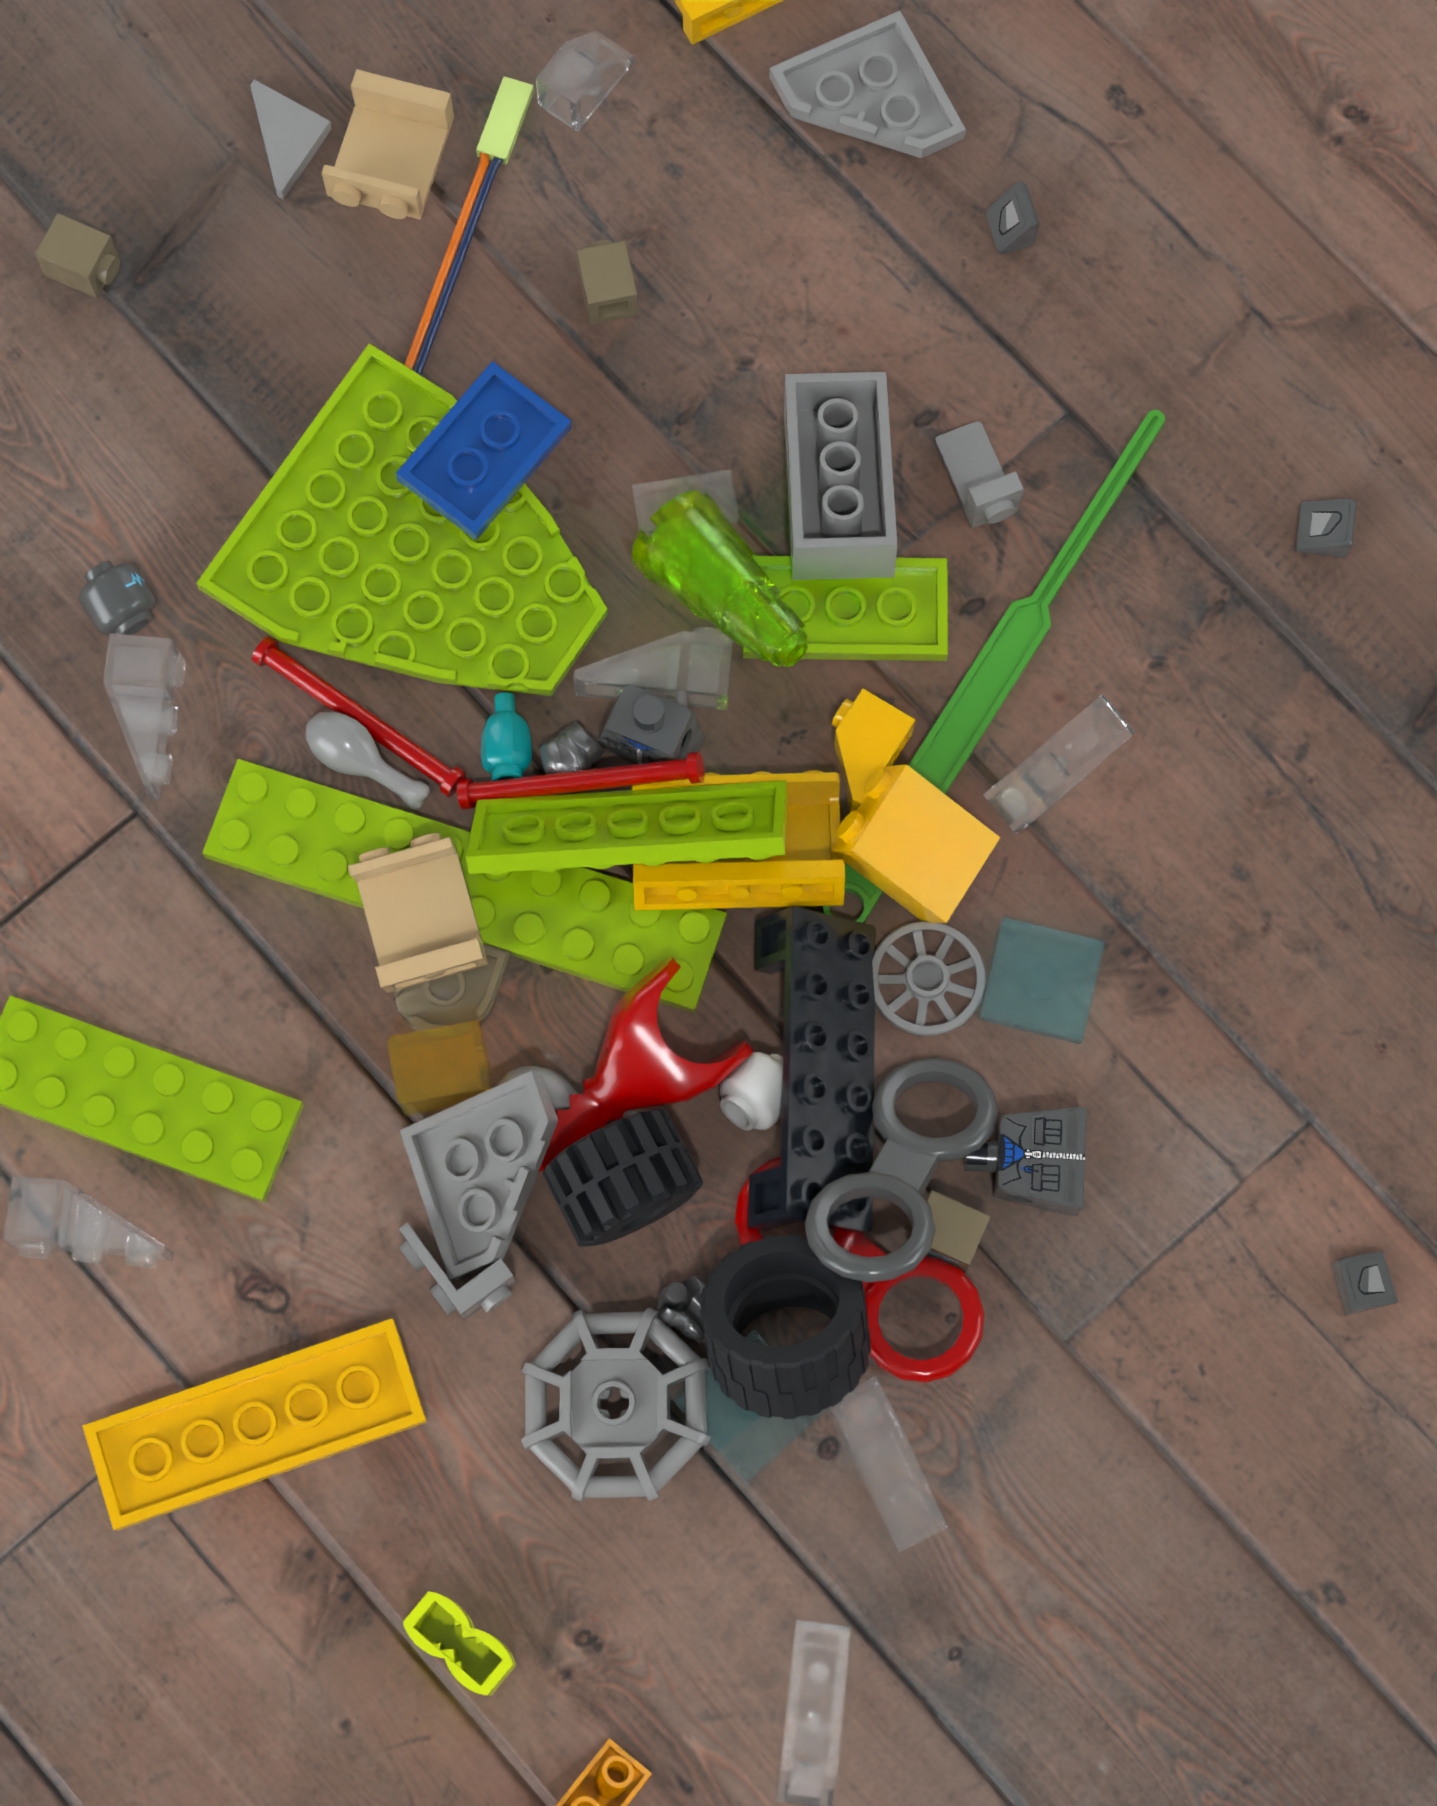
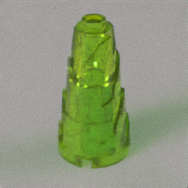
[632,490,808,667]

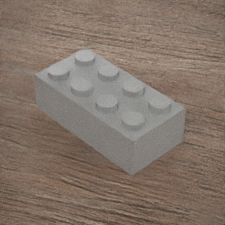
[784,372,897,580]

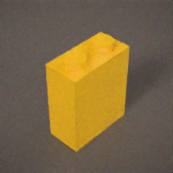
[831,764,1000,923]

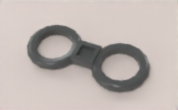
[805,1058,999,1283]

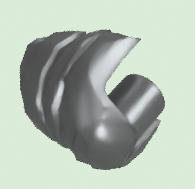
[539,722,605,774]
[657,1275,707,1344]

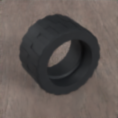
[700,1234,871,1419]

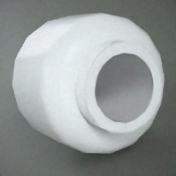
[719,1052,783,1131]

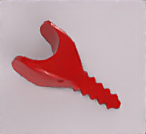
[538,957,754,1173]

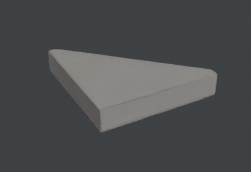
[250,79,332,200]

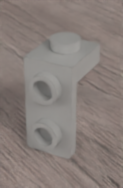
[935,421,1024,528]
[398,1223,517,1320]

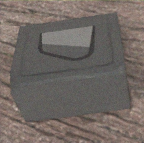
[986,181,1039,254]
[1295,499,1357,558]
[1331,1251,1398,1316]

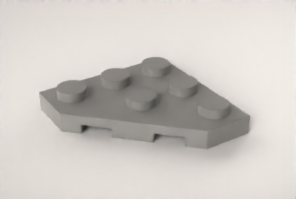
[769,11,966,158]
[399,1070,558,1280]

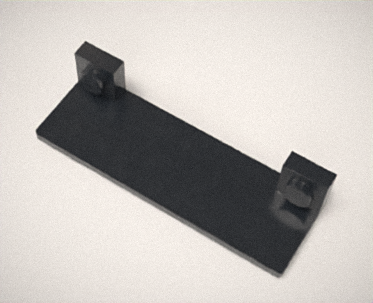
[748,906,876,1233]

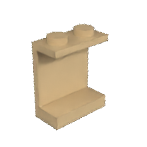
[322,69,454,220]
[348,833,488,993]

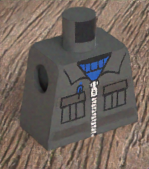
[597,683,705,764]
[964,1107,1086,1216]

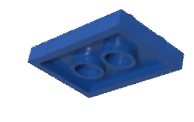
[396,361,572,540]

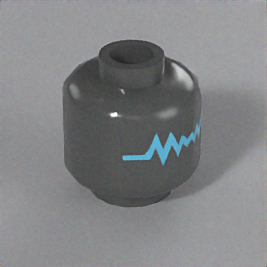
[79,560,156,640]

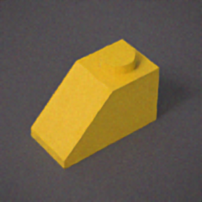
[831,689,916,813]

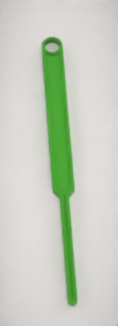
[823,410,1165,923]

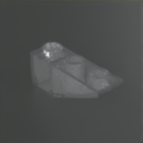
[103,633,185,800]
[3,1176,174,1268]

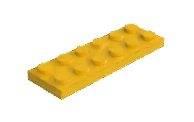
[82,1318,428,1531]

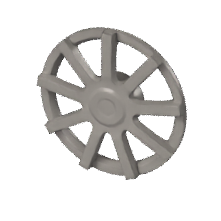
[872,921,986,1037]

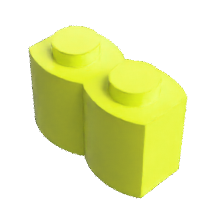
[403,1591,517,1696]

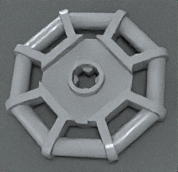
[521,1307,711,1502]

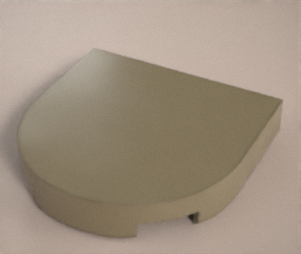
[393,943,512,1040]

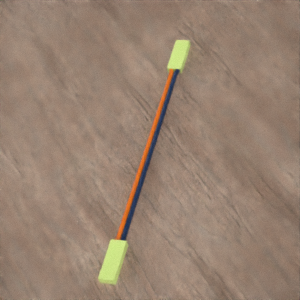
[404,76,534,375]

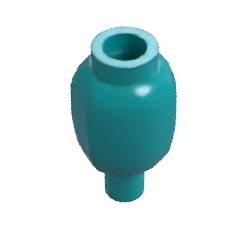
[481,692,532,781]

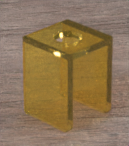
[387,1020,493,1116]

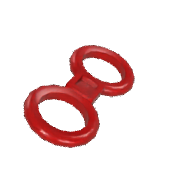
[734,1157,985,1383]

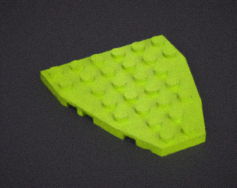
[196,343,608,696]

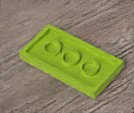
[743,556,948,661]

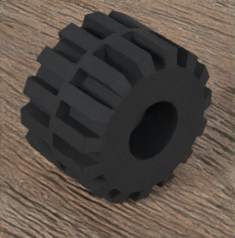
[542,1109,703,1247]

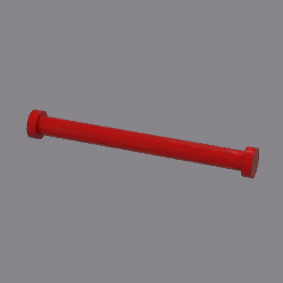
[251,636,466,798]
[457,752,705,810]

